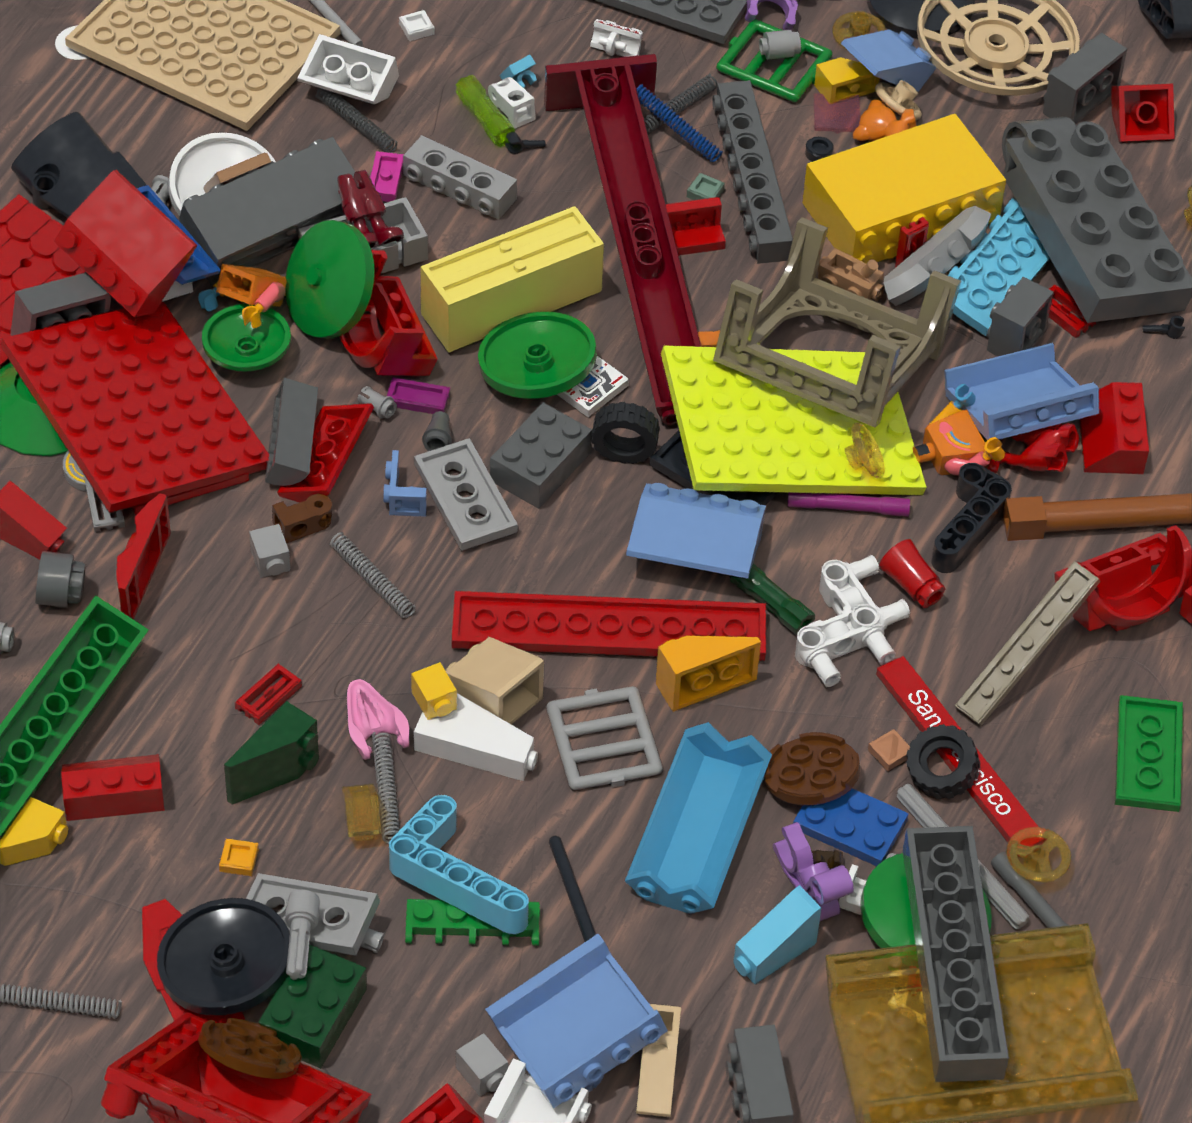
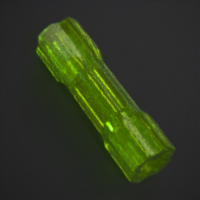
[456,75,516,147]

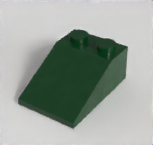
[224,701,319,805]

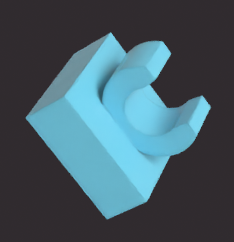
[499,55,537,88]

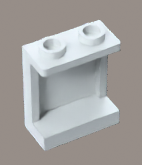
[484,1058,592,1123]

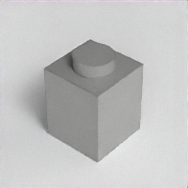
[249,524,290,578]
[456,1033,508,1097]

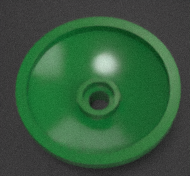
[202,304,291,372]

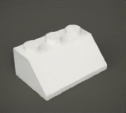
[297,34,399,104]

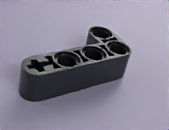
[931,463,1012,573]

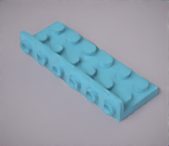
[948,198,1050,336]

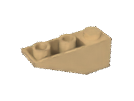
[636,1004,681,1117]

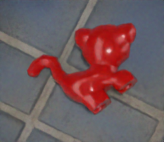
[987,423,1079,474]

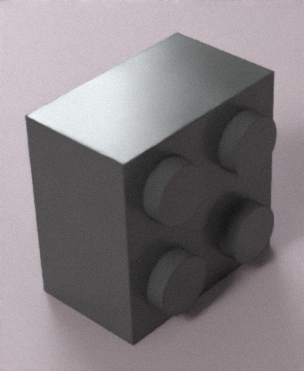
[986,277,1053,356]

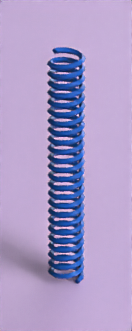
[636,84,723,162]

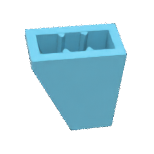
[734,885,821,984]

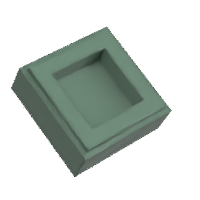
[686,173,725,200]

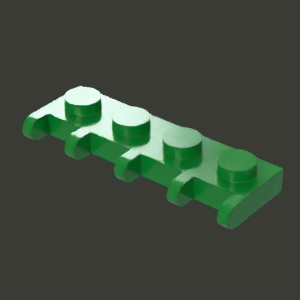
[405,899,540,946]

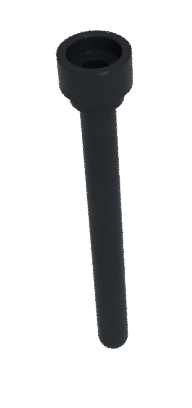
[549,835,608,947]

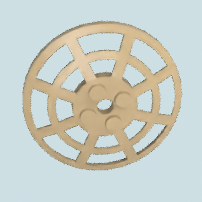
[917,0,1080,96]

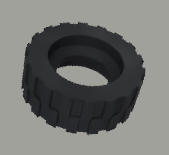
[591,402,660,464]
[906,724,980,799]

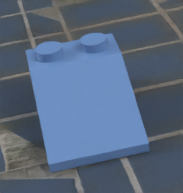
[841,30,936,92]

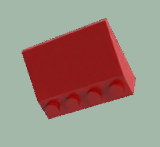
[54,170,198,317]

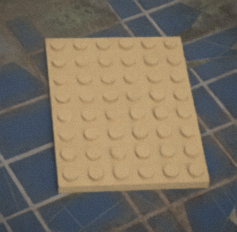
[65,0,341,131]

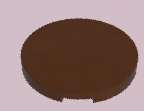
[764,732,860,805]
[198,1018,302,1079]

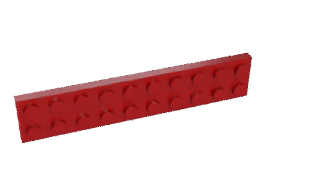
[452,591,766,661]

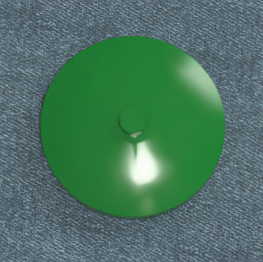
[285,220,374,339]
[478,312,597,398]
[860,853,992,969]

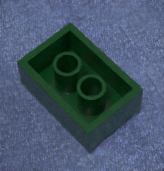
[258,944,367,1069]

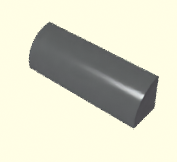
[265,377,318,486]

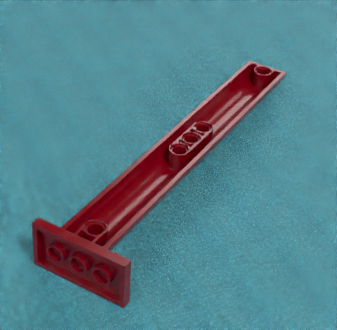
[544,54,701,425]

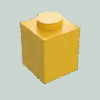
[411,662,457,720]

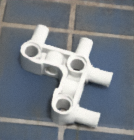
[795,555,910,687]

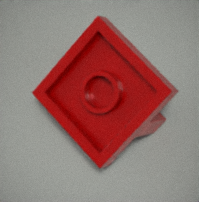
[665,197,726,256]

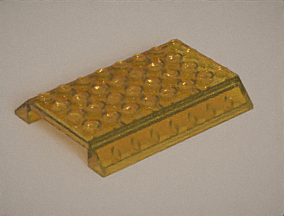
[825,923,1138,1123]

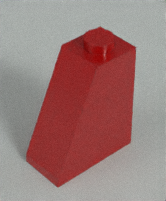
[0,480,67,560]

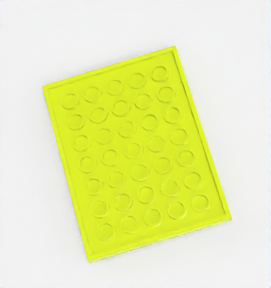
[661,346,927,495]

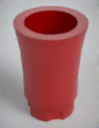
[879,539,946,608]

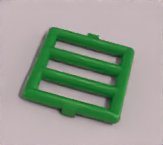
[716,19,833,102]

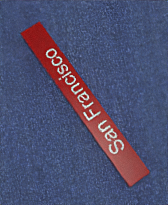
[876,656,1047,857]

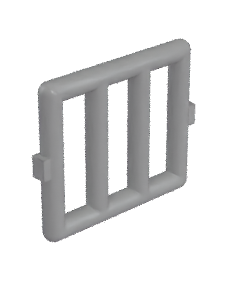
[546,686,663,790]

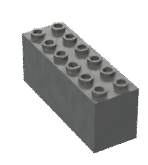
[179,136,355,286]

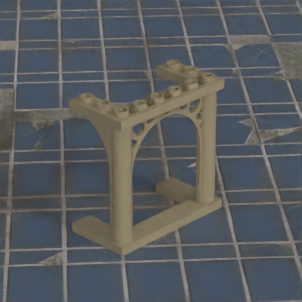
[713,217,961,428]

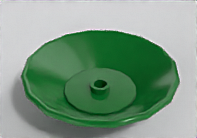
[0,362,68,456]

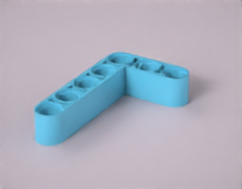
[389,795,529,934]

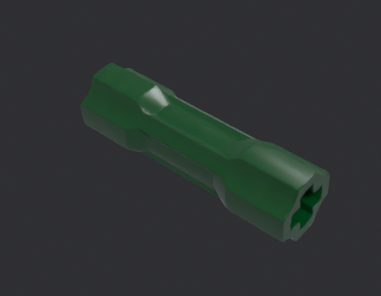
[730,563,815,635]

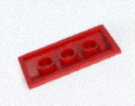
[277,403,374,503]

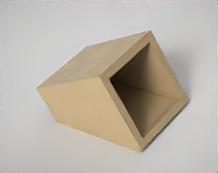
[446,637,544,724]

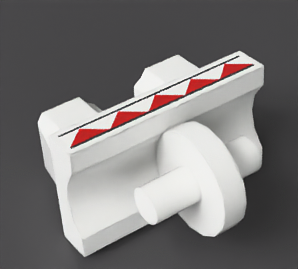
[590,19,643,57]

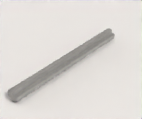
[897,784,1030,930]

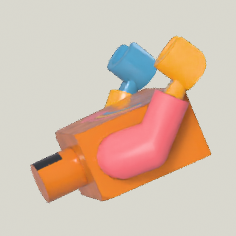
[198,263,287,328]
[913,384,1005,476]

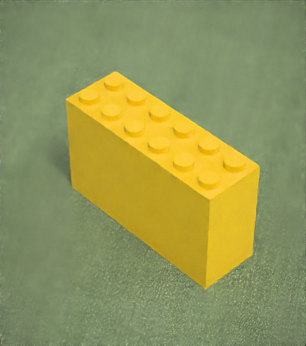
[802,114,1006,263]

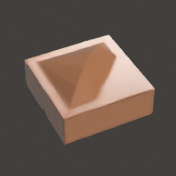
[868,729,910,772]

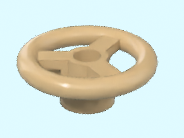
[875,80,922,120]

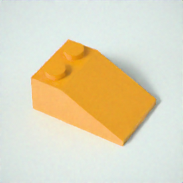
[656,636,761,712]

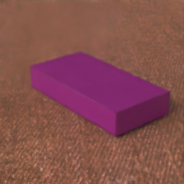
[387,377,450,414]

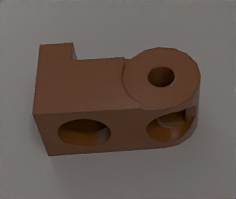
[272,494,332,543]

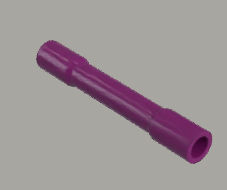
[787,492,910,517]

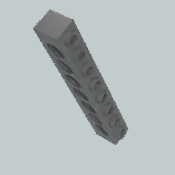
[712,80,793,264]

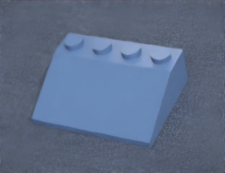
[626,483,766,578]

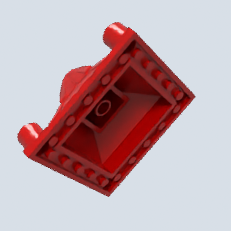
[100,1012,372,1123]

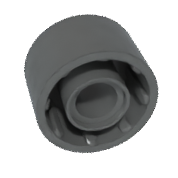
[35,551,86,608]

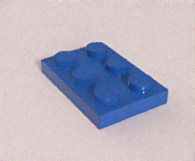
[793,788,909,866]

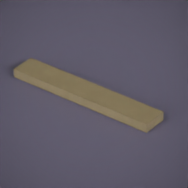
[955,561,1100,727]

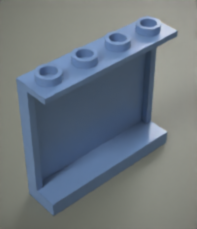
[944,343,1099,440]
[485,934,668,1108]

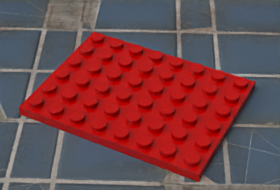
[1,301,269,513]

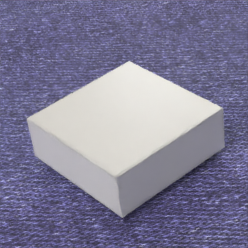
[399,10,435,41]

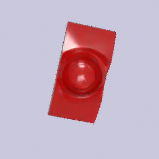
[116,493,171,620]

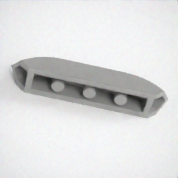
[883,206,991,306]

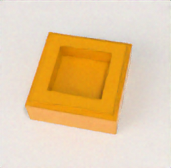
[219,839,259,877]

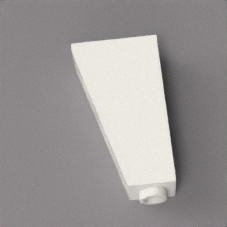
[414,694,538,781]

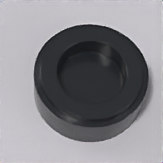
[805,136,834,162]

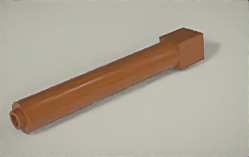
[1002,493,1192,541]

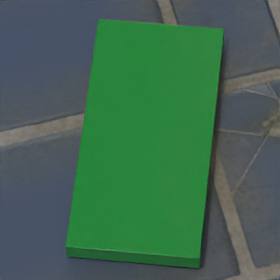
[1115,695,1183,812]

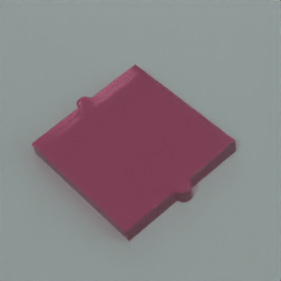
[813,93,860,134]

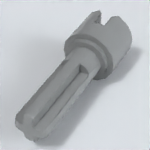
[284,889,320,980]

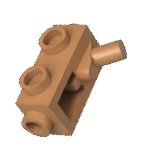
[817,248,885,301]

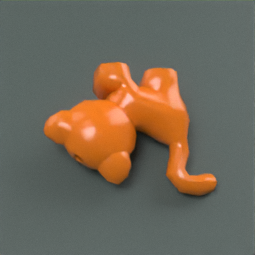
[853,100,917,142]

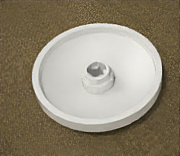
[168,133,276,216]

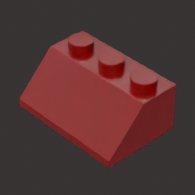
[1079,382,1149,474]
[61,754,165,821]

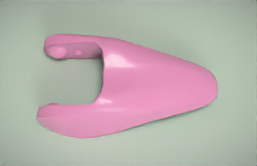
[347,679,409,760]

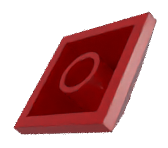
[1111,83,1175,142]

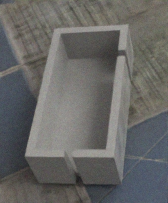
[298,197,428,274]

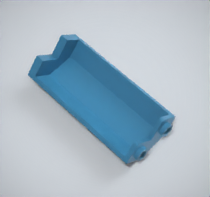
[625,722,772,914]

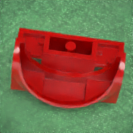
[1055,525,1192,631]

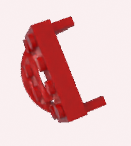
[340,250,438,376]

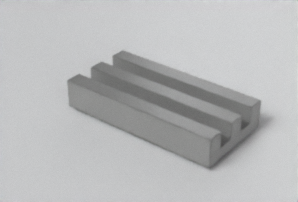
[83,473,125,532]

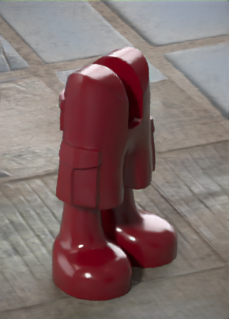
[337,170,404,248]

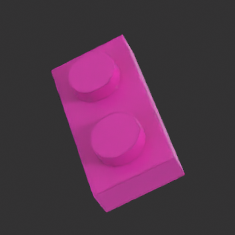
[370,151,404,202]

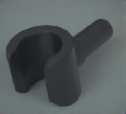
[504,132,546,154]
[1142,316,1185,339]

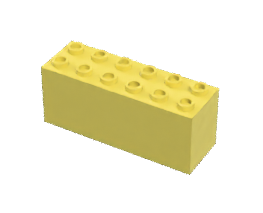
[421,206,604,353]

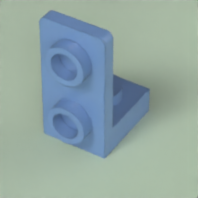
[383,450,427,517]

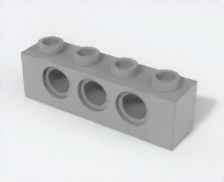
[403,135,517,220]

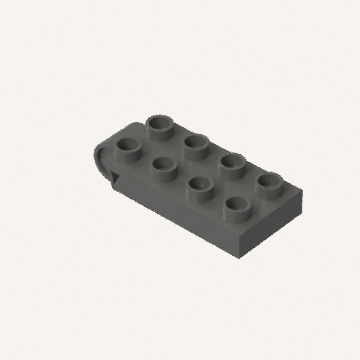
[1002,117,1192,323]

